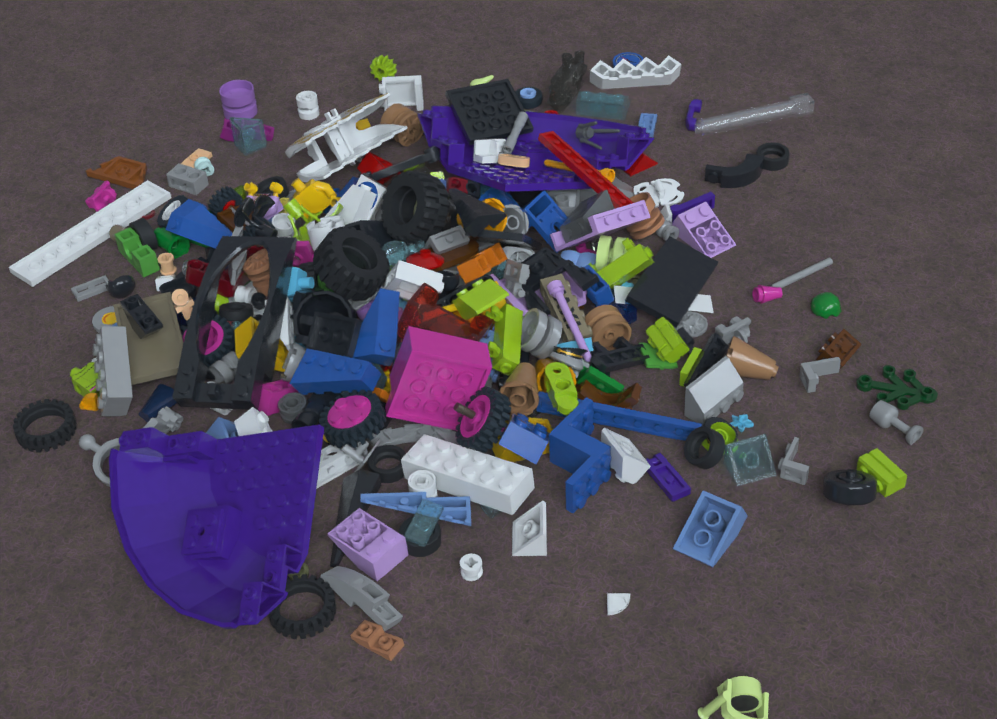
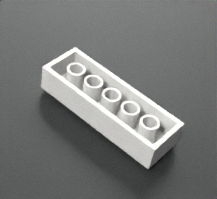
[401,434,535,515]

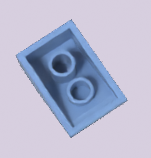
[673,491,747,567]

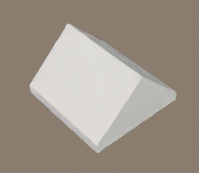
[512,501,547,556]

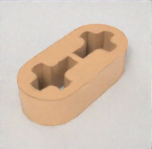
[498,154,530,168]

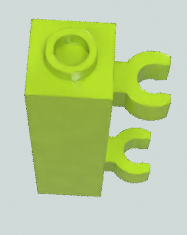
[588,238,655,291]
[485,303,523,376]

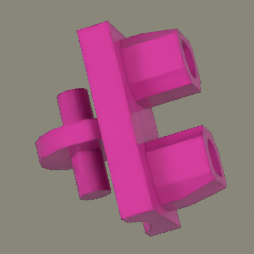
[85,181,117,212]

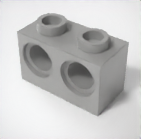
[166,163,209,195]

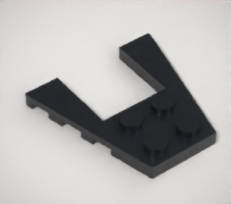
[521,247,600,316]

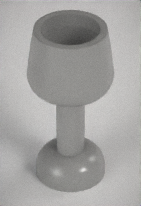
[869,400,923,445]

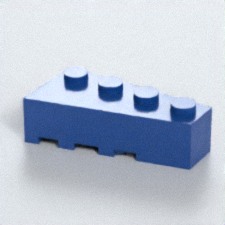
[289,348,381,395]

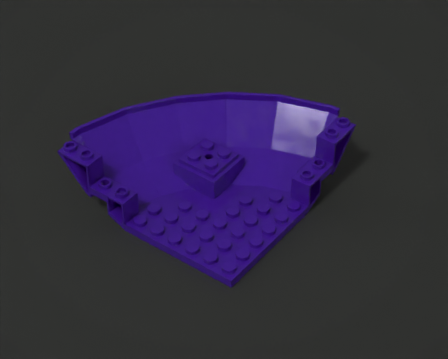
[417,106,654,192]
[109,425,324,629]

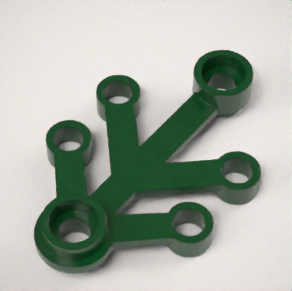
[856,365,938,410]

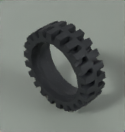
[13,399,77,453]
[268,574,336,639]

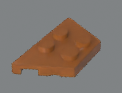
[86,156,147,189]

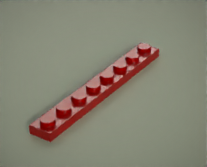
[538,131,634,209]

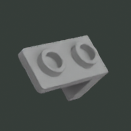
[799,357,841,393]
[778,437,809,485]

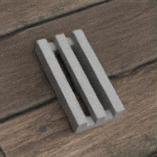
[71,275,109,302]

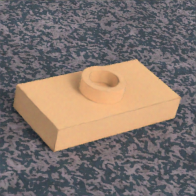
[181,148,212,168]

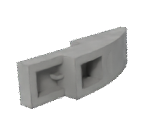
[320,566,403,631]

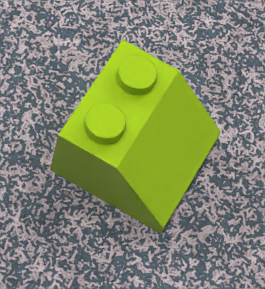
[452,279,509,321]

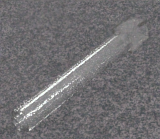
[694,93,815,136]

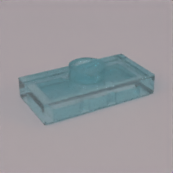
[404,498,444,547]

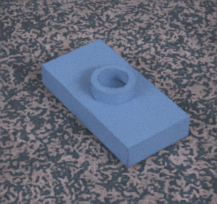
[638,113,657,137]

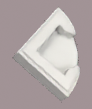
[607,593,630,615]

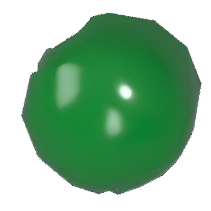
[810,292,841,319]

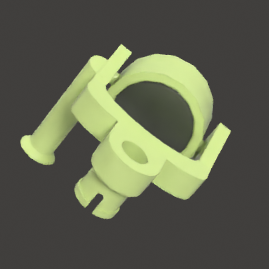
[698,676,769,719]

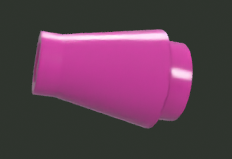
[752,285,783,304]

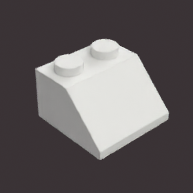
[601,428,651,484]

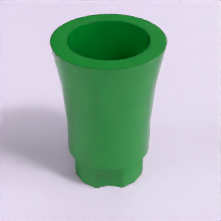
[154,227,190,259]

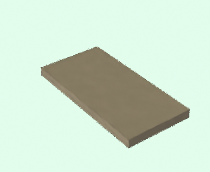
[113,292,183,385]

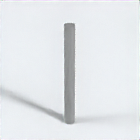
[770,257,833,288]

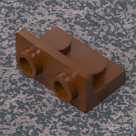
[816,329,862,370]

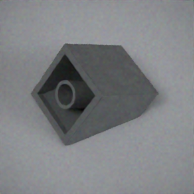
[560,190,614,243]

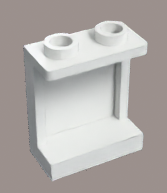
[379,75,424,111]

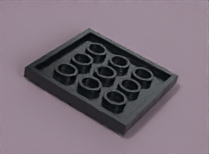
[445,79,534,145]

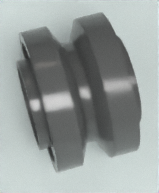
[278,392,307,424]

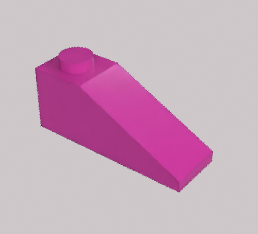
[258,380,299,416]

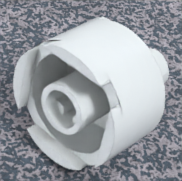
[306,216,345,251]

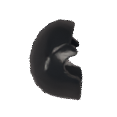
[434,271,460,292]
[105,275,136,299]

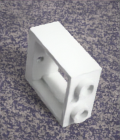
[384,260,444,306]

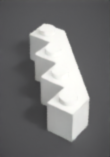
[590,56,681,89]

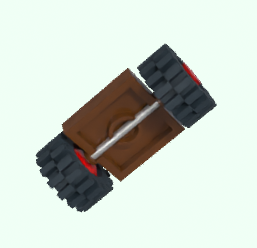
[208,186,275,237]

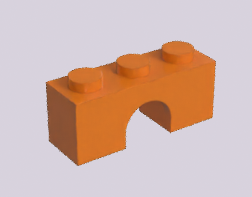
[456,242,507,284]

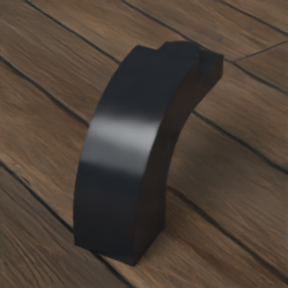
[705,154,764,188]

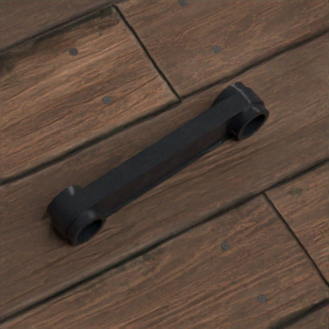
[358,146,441,181]

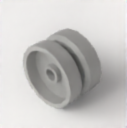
[521,308,563,359]

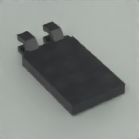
[295,311,362,358]

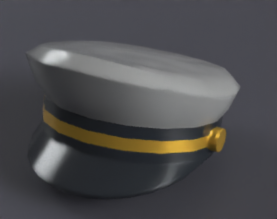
[550,346,588,371]

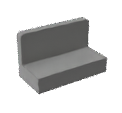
[424,225,470,255]

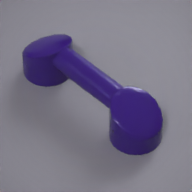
[685,99,702,131]

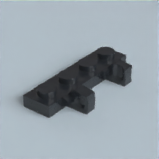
[590,336,650,373]

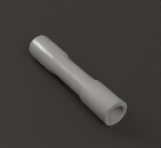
[502,112,528,154]

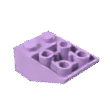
[672,202,736,258]
[327,508,409,581]

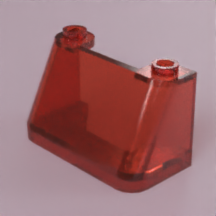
[397,282,494,342]

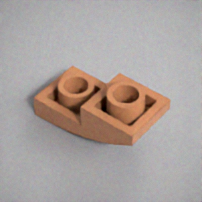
[350,620,405,661]

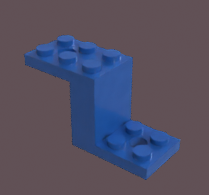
[478,187,568,253]
[549,397,612,513]

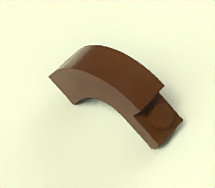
[575,380,642,410]

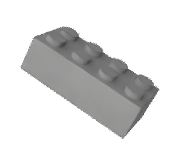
[93,326,133,416]

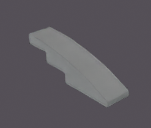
[228,226,247,285]

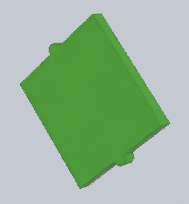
[639,343,678,370]

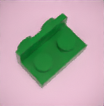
[576,366,624,393]

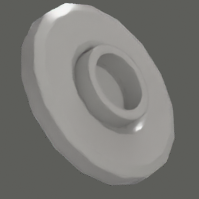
[675,311,708,338]

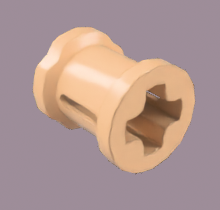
[157,253,177,276]

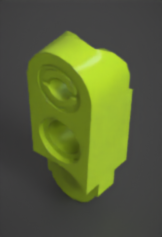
[544,362,579,415]

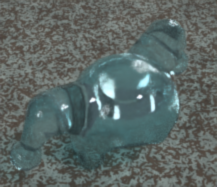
[382,240,425,268]

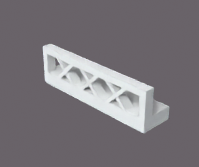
[316,442,368,489]

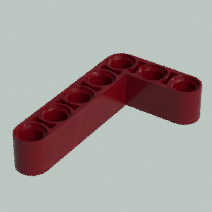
[185,246,265,297]

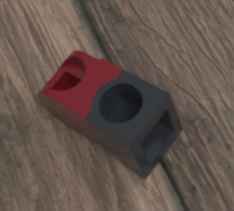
[446,177,480,199]

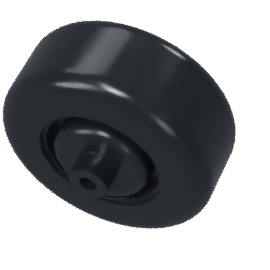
[823,469,877,505]

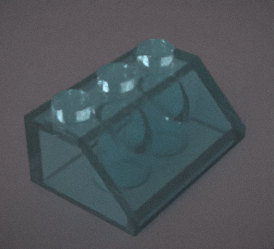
[576,91,631,120]

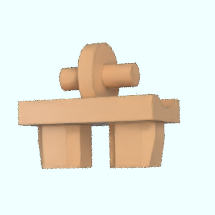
[171,289,194,320]

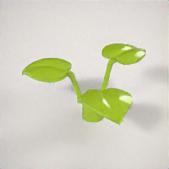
[283,198,344,240]

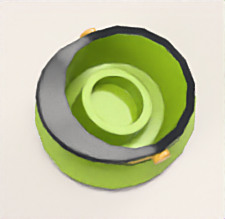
[702,417,738,455]

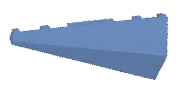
[361,492,471,526]

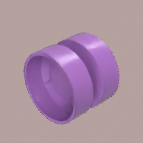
[219,80,258,122]

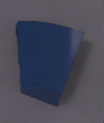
[138,384,177,422]

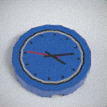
[613,52,644,68]

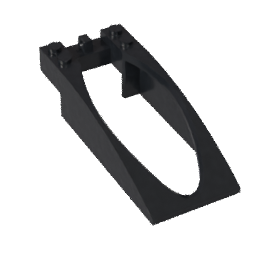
[172,236,297,410]

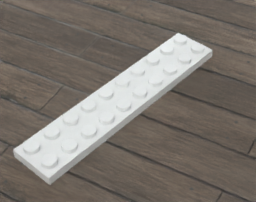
[9,180,171,287]

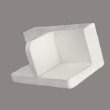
[473,138,506,164]

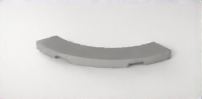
[367,424,459,449]

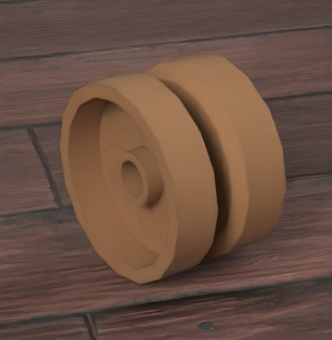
[585,305,631,351]

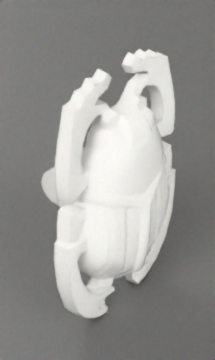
[633,178,684,207]

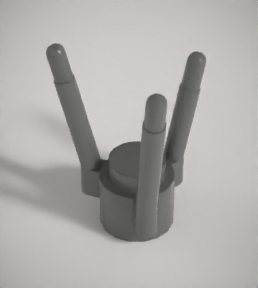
[575,121,620,150]

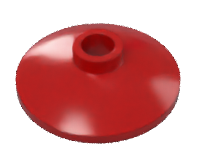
[406,249,444,270]

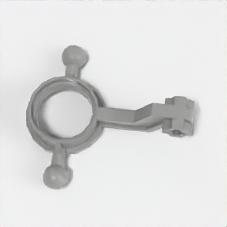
[79,406,183,487]

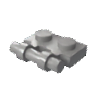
[503,259,530,298]

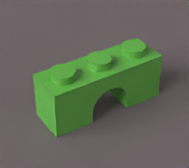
[114,227,160,277]

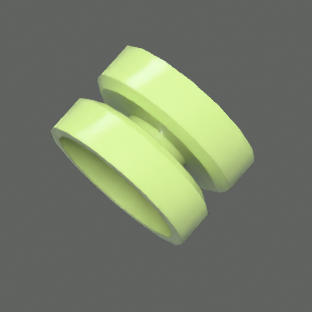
[596,235,628,271]

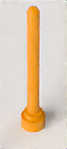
[544,159,615,183]

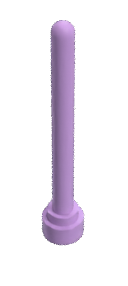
[547,280,592,362]

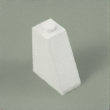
[325,184,377,225]

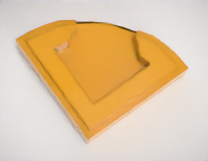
[79,393,99,411]

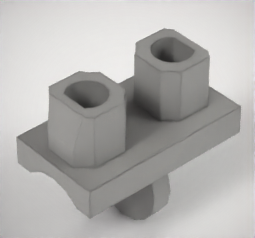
[715,316,751,345]

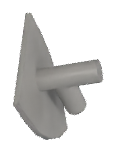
[341,438,381,472]

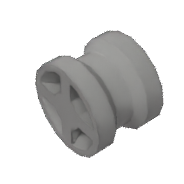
[656,220,679,242]

